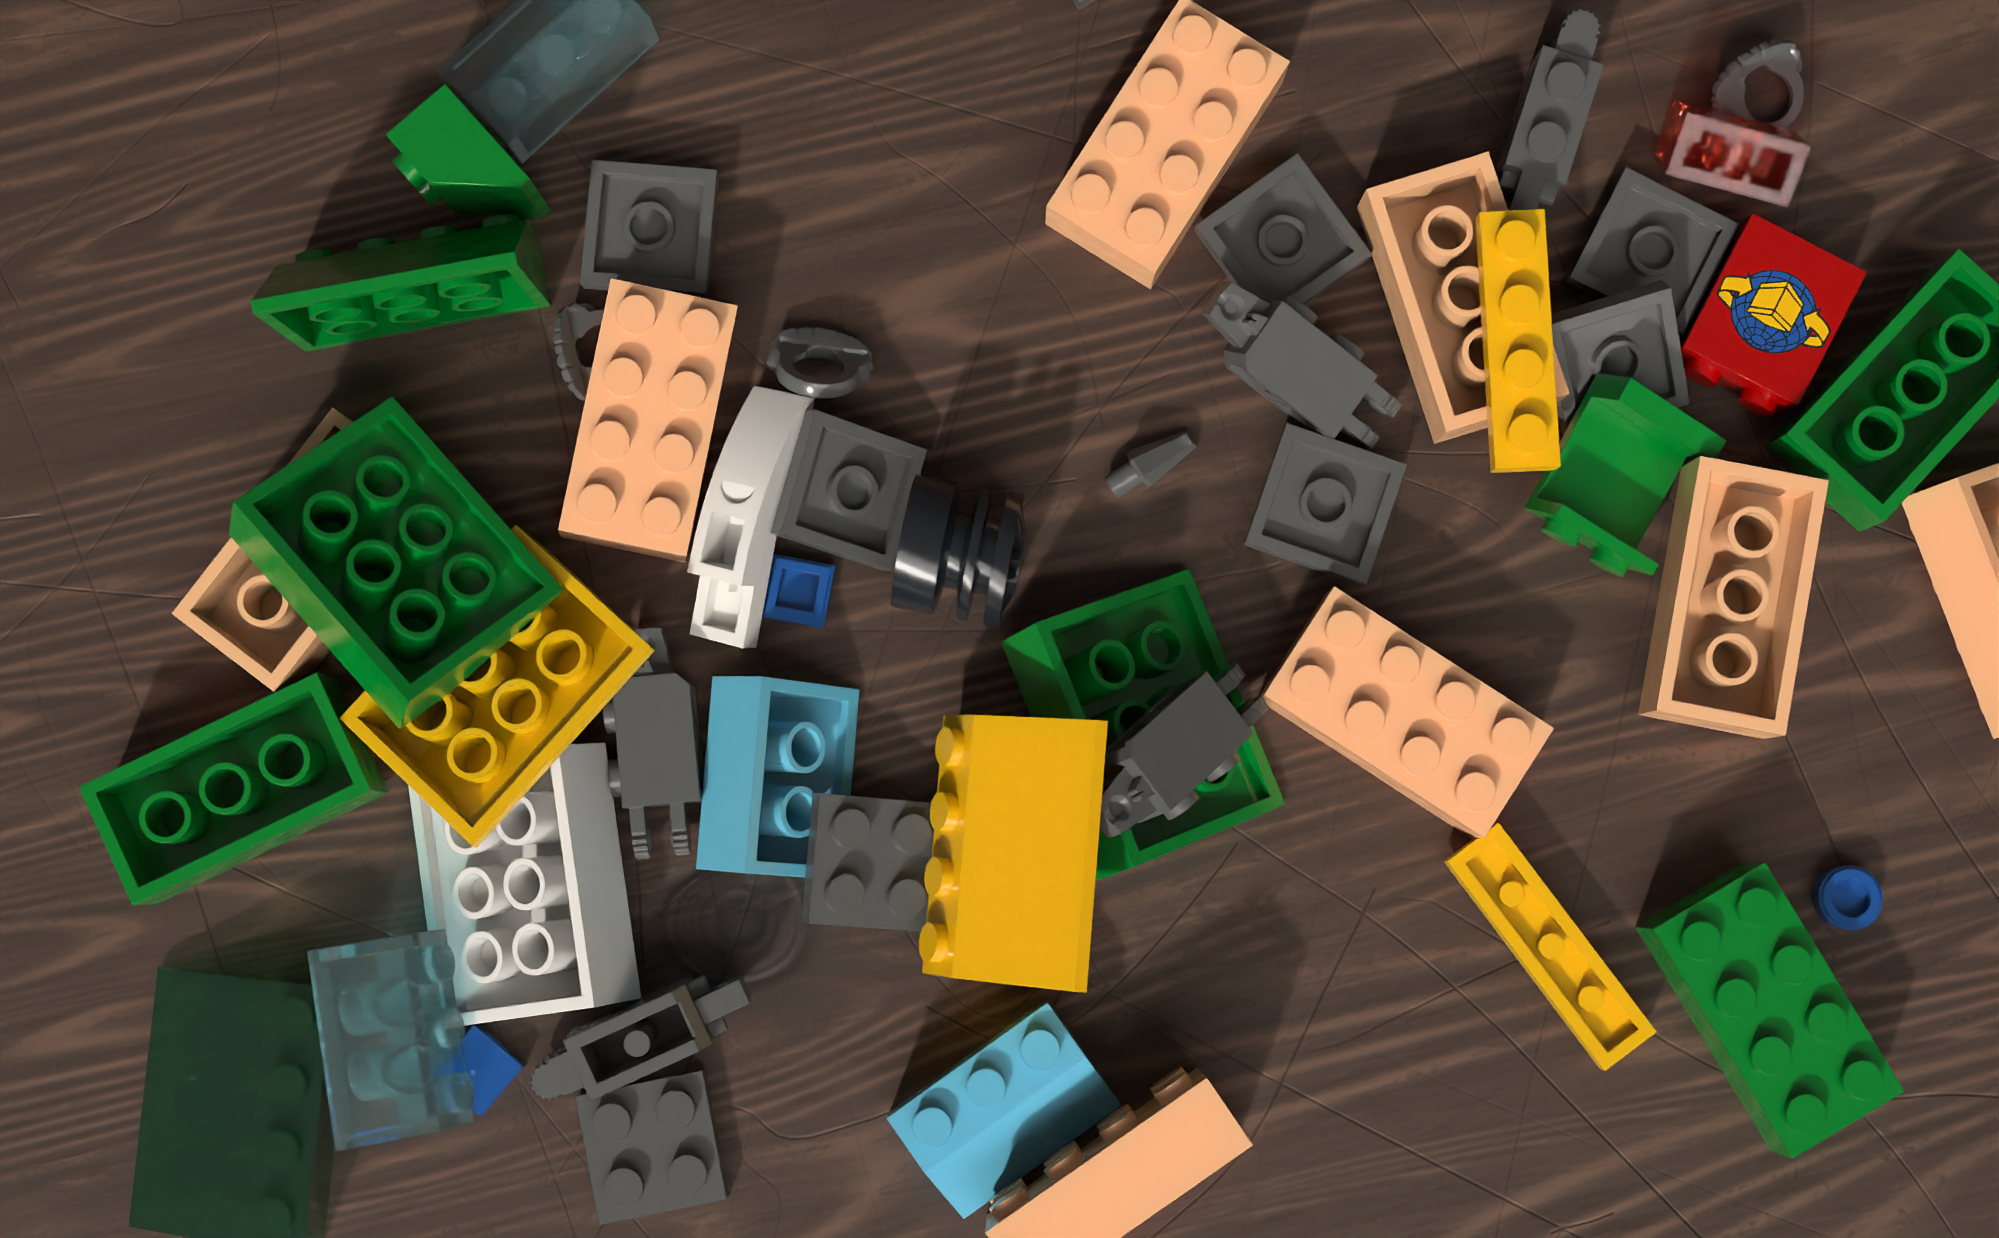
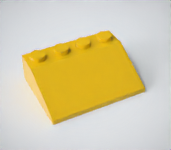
[339,525,655,848]
[919,715,1108,993]

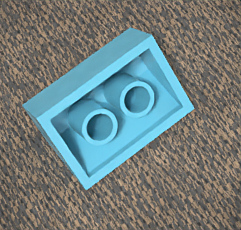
[696,676,859,877]
[886,999,1121,1219]

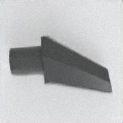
[1105,430,1198,498]

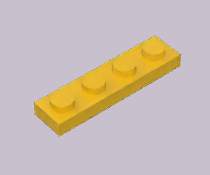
[1475,209,1561,473]
[1444,823,1657,1071]

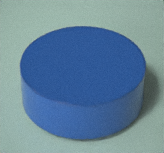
[1812,866,1883,930]

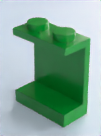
[1524,373,1726,577]

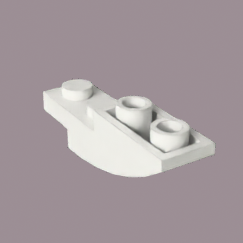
[687,386,815,648]

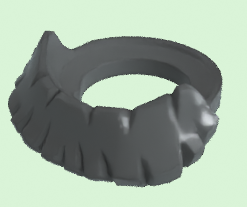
[1711,39,1804,137]
[553,302,604,401]
[766,327,873,398]

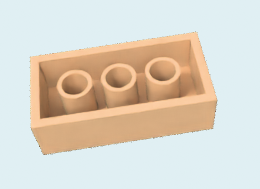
[1045,0,1290,290]
[1357,152,1570,444]
[558,278,738,563]
[171,407,353,692]
[1638,456,1829,739]
[1260,586,1554,838]
[985,1067,1253,1238]

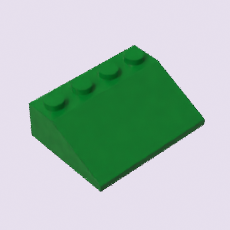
[251,214,551,352]
[229,397,563,730]
[1001,569,1285,881]

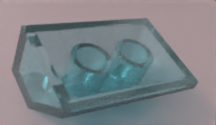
[437,0,659,164]
[307,929,474,1151]

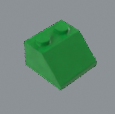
[386,84,552,219]

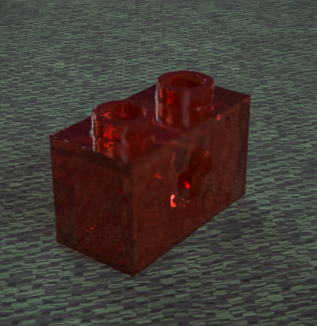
[1653,98,1811,207]

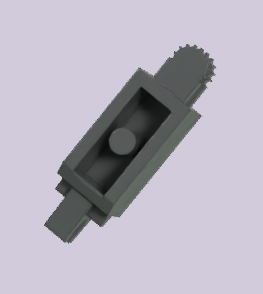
[1495,8,1604,211]
[1201,282,1402,450]
[603,628,704,860]
[1100,663,1270,838]
[529,974,753,1101]

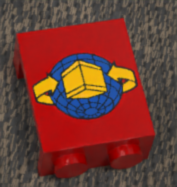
[1680,213,1867,417]

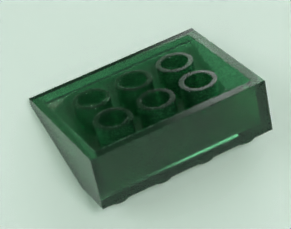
[129,967,352,1238]

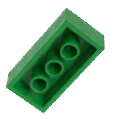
[1765,249,1999,532]
[79,672,389,905]
[1635,862,1905,1159]

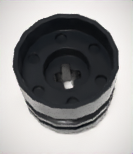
[891,474,1027,627]

